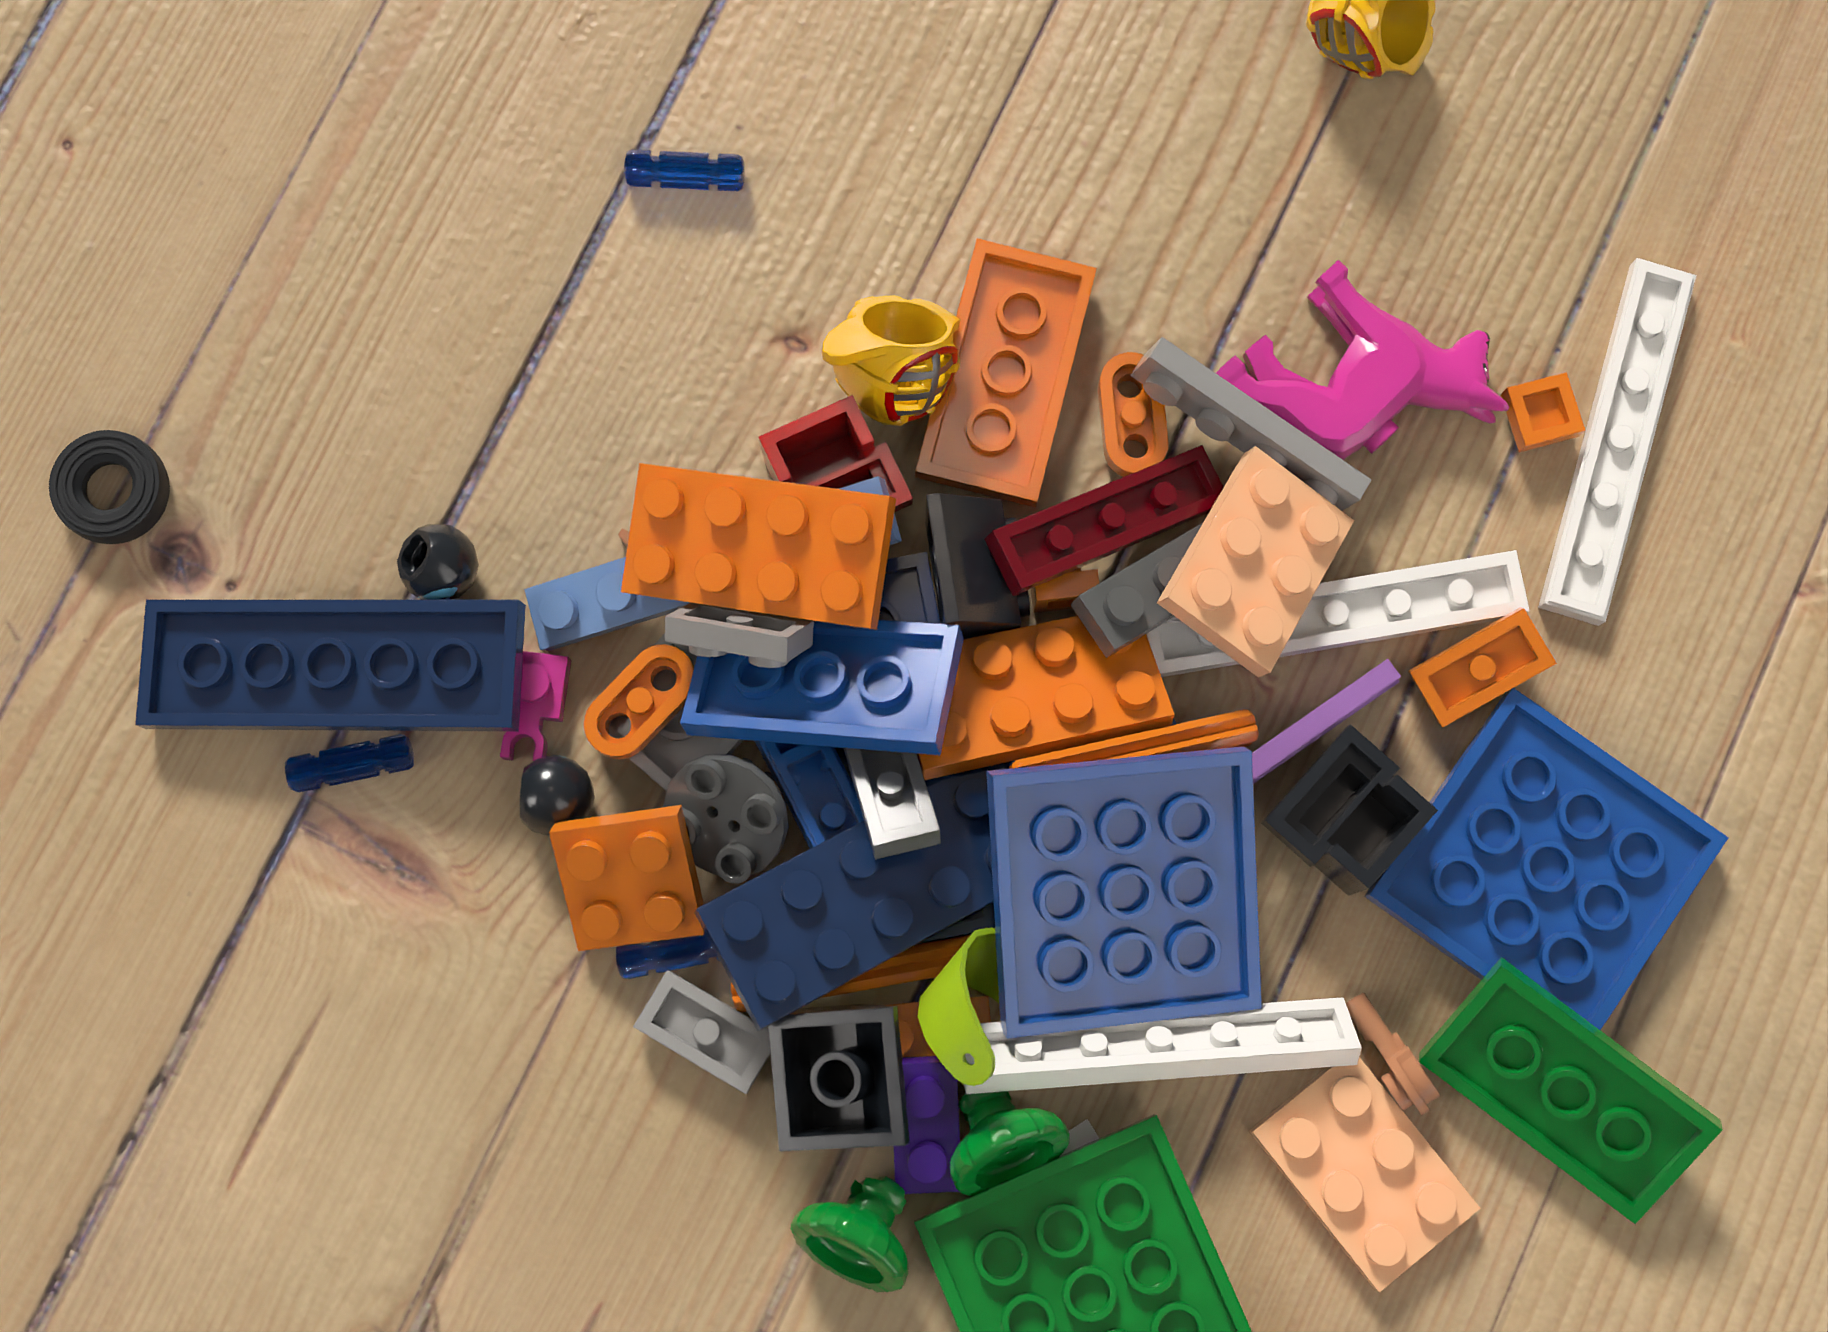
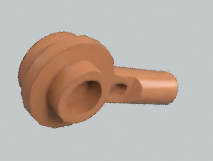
[1346,993,1440,1115]

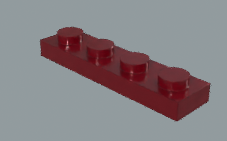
[985,445,1224,596]

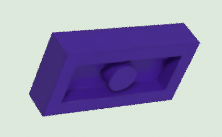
[894,1056,960,1194]

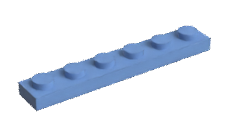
[524,476,902,651]

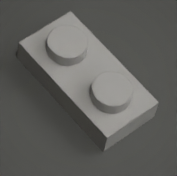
[665,603,814,668]
[633,970,771,1094]

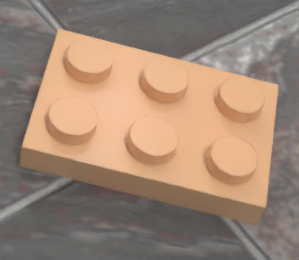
[1157,446,1354,677]
[1249,1057,1481,1293]

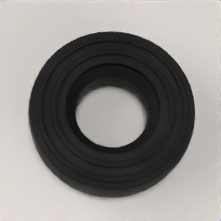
[49,430,170,544]

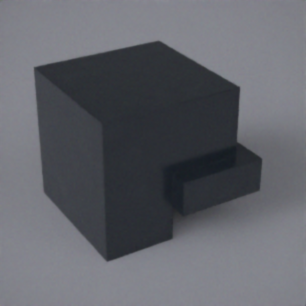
[1261,724,1438,896]

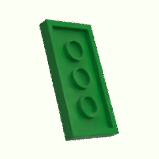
[1419,957,1723,1224]

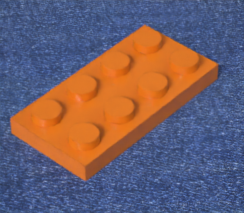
[915,238,1097,508]
[621,463,896,630]
[916,616,1175,780]

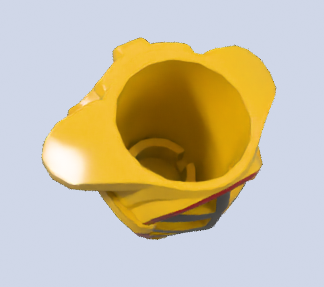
[1306,0,1436,79]
[821,295,961,426]

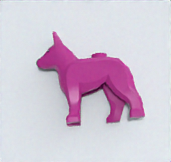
[1216,260,1509,460]

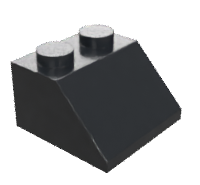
[925,493,1030,640]
[768,1004,910,1152]

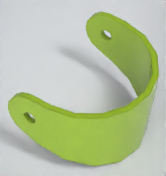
[918,927,999,1086]

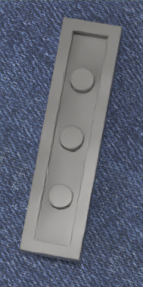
[1131,337,1371,511]

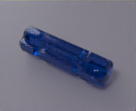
[624,149,745,191]
[285,734,414,793]
[615,934,720,979]

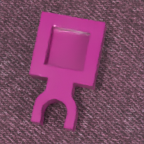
[500,651,572,761]

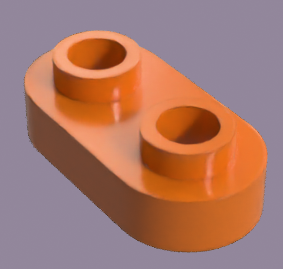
[1098,352,1169,477]
[584,644,694,759]

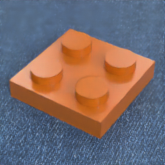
[549,805,705,951]

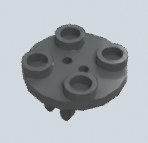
[663,754,789,883]

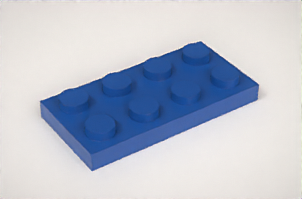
[680,620,964,755]

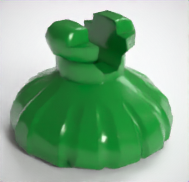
[950,1091,1070,1196]
[790,1176,909,1292]

